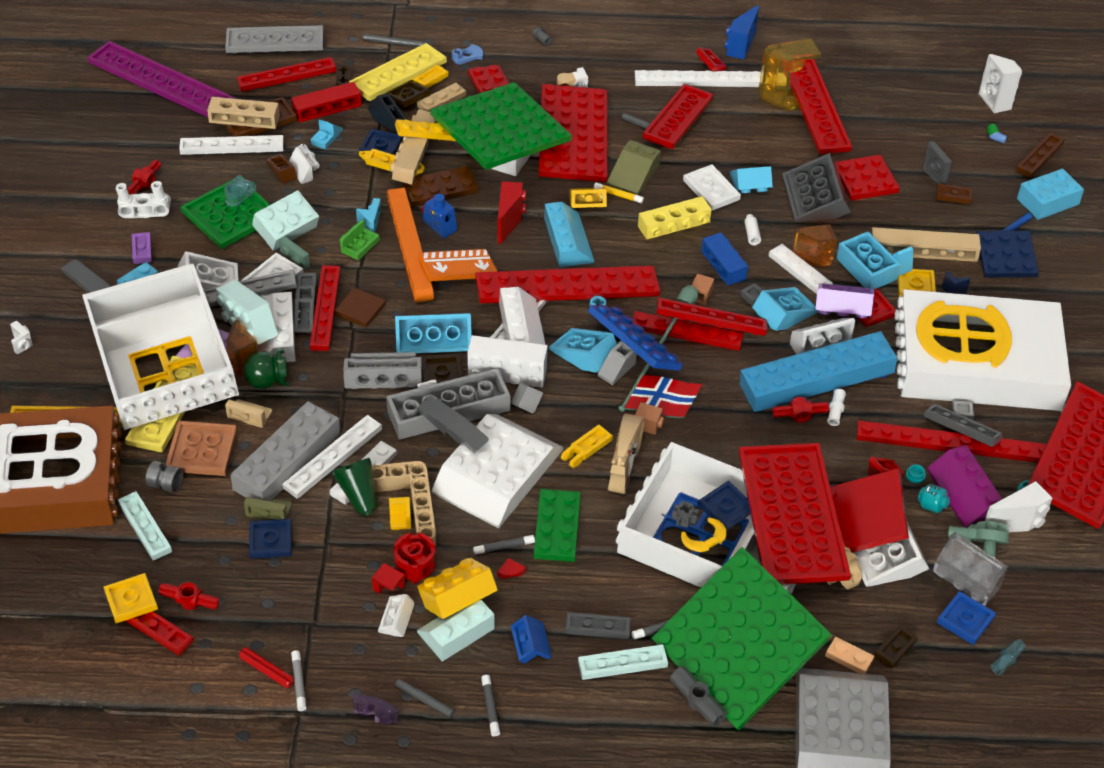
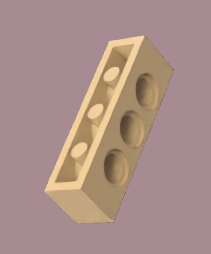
[207,97,280,129]

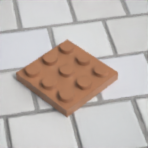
[166,421,237,476]

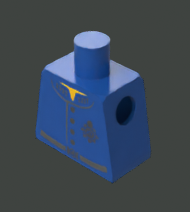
[422,194,457,239]

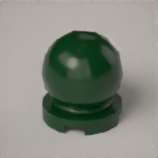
[243,348,289,389]

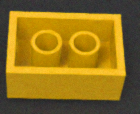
[417,558,498,619]

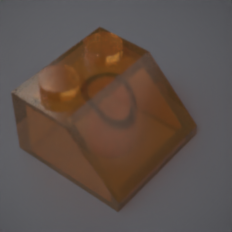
[792,224,837,267]
[226,319,258,377]

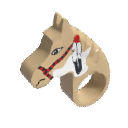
[608,413,645,494]

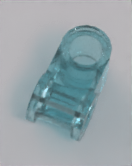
[224,175,256,207]

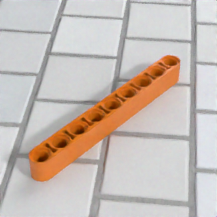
[387,187,434,303]

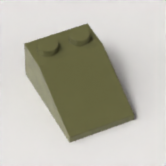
[607,140,661,195]

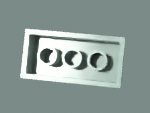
[216,280,278,345]

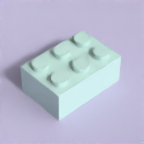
[252,190,319,251]

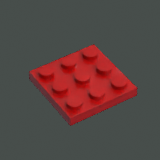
[835,154,900,201]

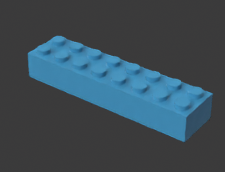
[740,331,897,412]

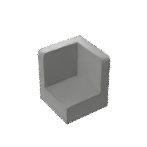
[511,383,543,413]

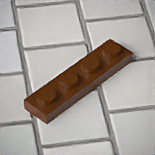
[1016,132,1065,178]

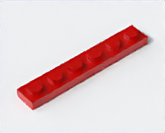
[237,57,336,92]
[310,265,341,351]
[656,297,767,336]
[632,311,743,351]

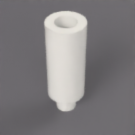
[744,214,761,245]

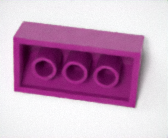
[927,445,1002,528]

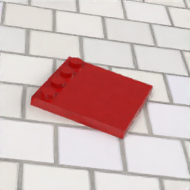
[830,469,909,553]

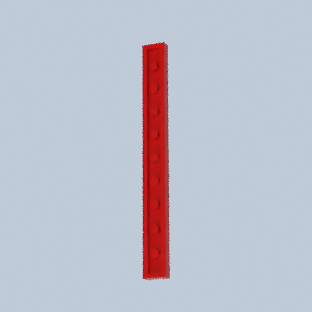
[856,420,1046,463]

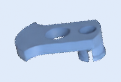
[452,44,483,65]

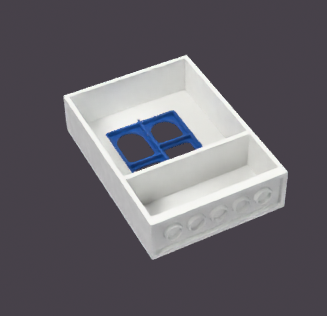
[616,442,796,594]

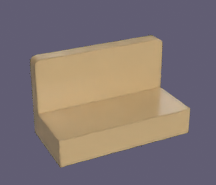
[225,399,272,428]

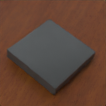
[922,141,952,185]

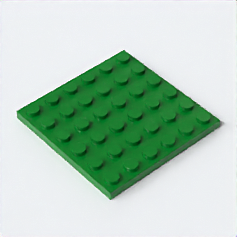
[430,82,572,170]
[652,547,833,730]

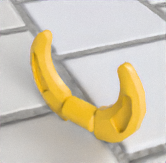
[681,518,726,552]

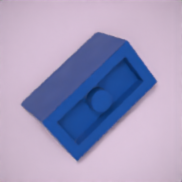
[511,615,552,664]

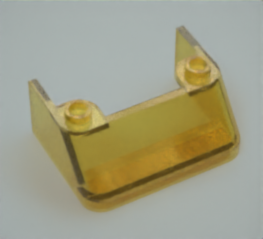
[758,38,821,111]

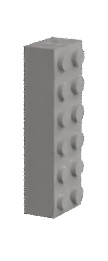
[386,368,510,440]
[231,401,340,501]

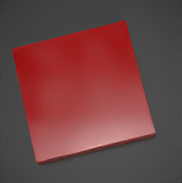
[855,288,896,328]

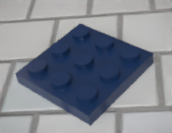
[976,231,1039,278]

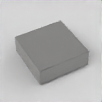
[952,401,974,420]

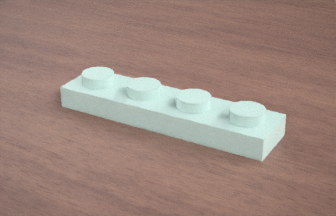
[118,491,172,561]
[578,644,668,680]

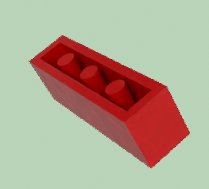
[291,82,362,123]

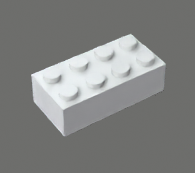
[468,335,547,388]

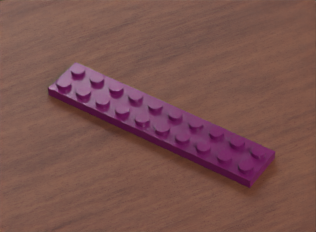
[87,41,236,117]

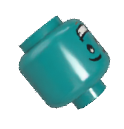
[918,484,950,513]

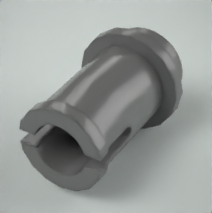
[533,27,552,46]

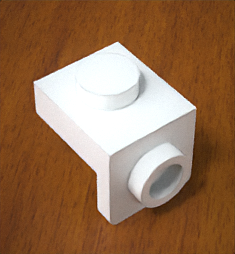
[10,321,33,354]

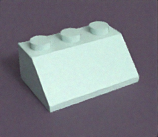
[417,600,494,662]

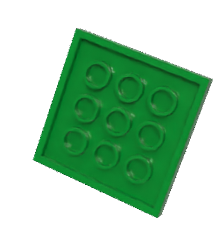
[180,176,270,249]

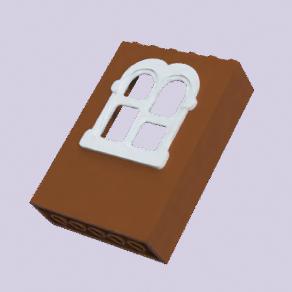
[0,406,122,534]

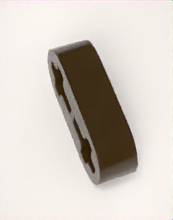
[336,65,352,86]

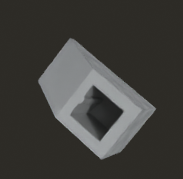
[598,341,637,385]

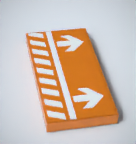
[418,249,497,281]

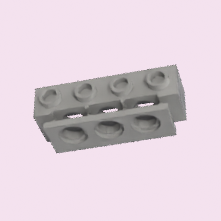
[343,352,422,389]

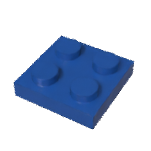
[937,591,996,645]

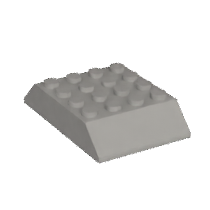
[796,668,891,768]

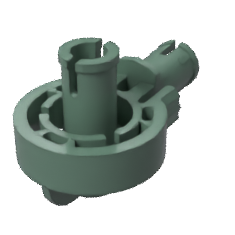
[948,521,1009,558]

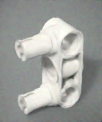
[116,181,171,218]

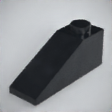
[367,93,407,137]

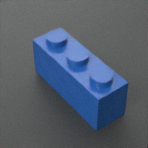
[701,233,748,286]

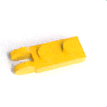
[561,425,613,468]

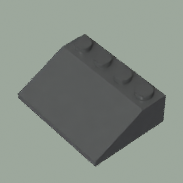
[782,153,850,222]

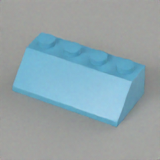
[544,202,594,268]
[395,313,471,353]

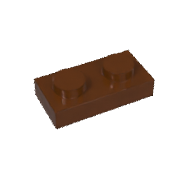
[936,183,973,205]

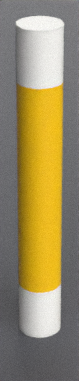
[594,183,644,204]

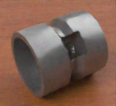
[145,461,183,493]

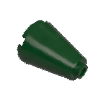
[332,458,377,517]

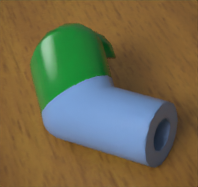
[987,123,1007,143]

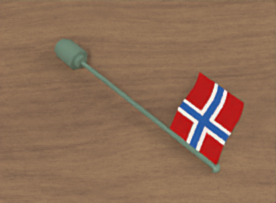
[619,285,703,419]

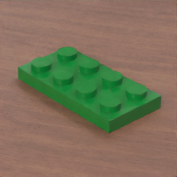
[533,489,581,562]

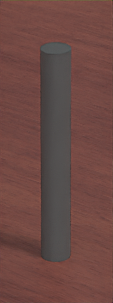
[395,679,455,718]

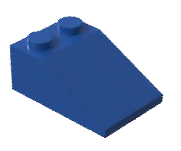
[724,6,760,59]

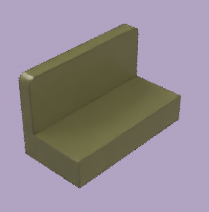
[244,497,292,520]

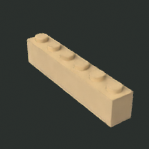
[390,109,437,185]
[871,227,981,262]

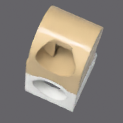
[557,67,588,88]

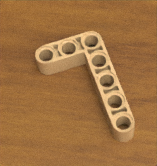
[372,461,436,547]

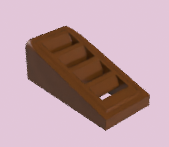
[266,154,297,184]

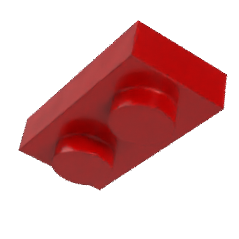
[696,48,727,71]

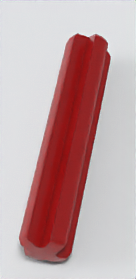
[239,647,294,688]

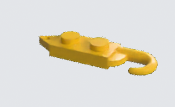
[359,149,425,176]

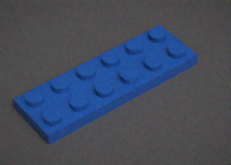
[588,304,683,371]

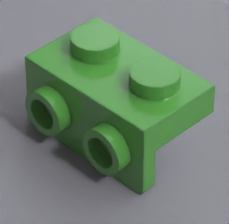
[340,220,380,260]

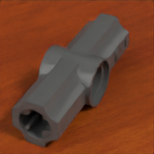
[670,667,727,726]

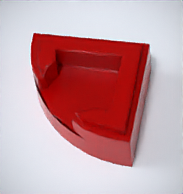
[497,558,526,579]

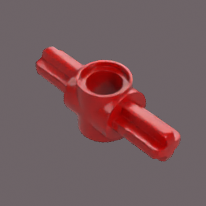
[127,159,161,195]
[772,397,829,423]
[158,582,220,610]

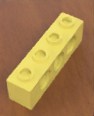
[638,196,712,240]

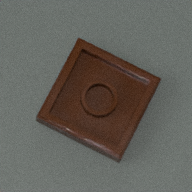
[335,288,386,328]

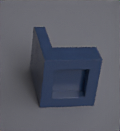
[942,271,970,295]

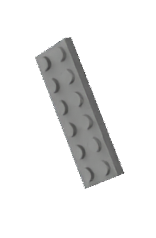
[225,25,323,53]

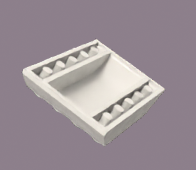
[431,414,563,528]

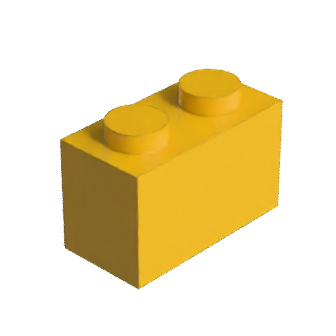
[570,188,607,208]

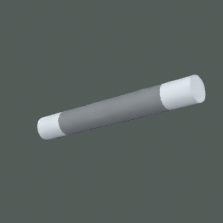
[291,651,306,711]

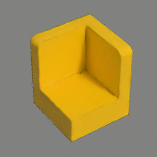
[389,497,411,530]

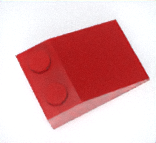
[498,182,526,244]

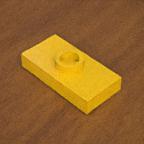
[413,64,448,88]

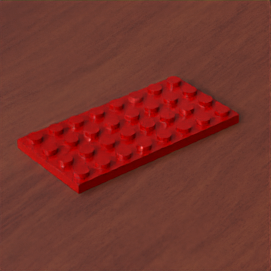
[538,84,607,182]
[1027,381,1104,529]
[738,443,851,584]

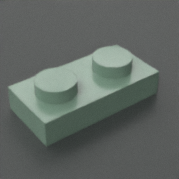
[280,236,310,270]

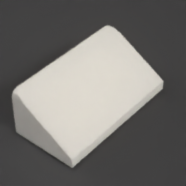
[289,147,313,184]
[378,594,414,637]

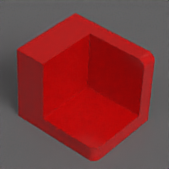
[372,563,405,594]

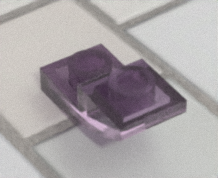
[353,694,398,724]

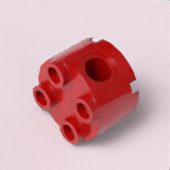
[394,532,436,583]

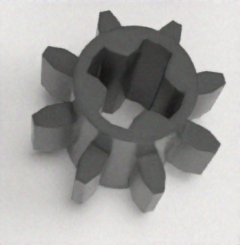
[672,501,698,528]

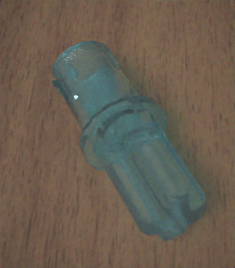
[991,639,1026,675]

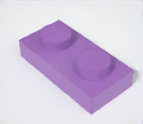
[132,232,152,264]

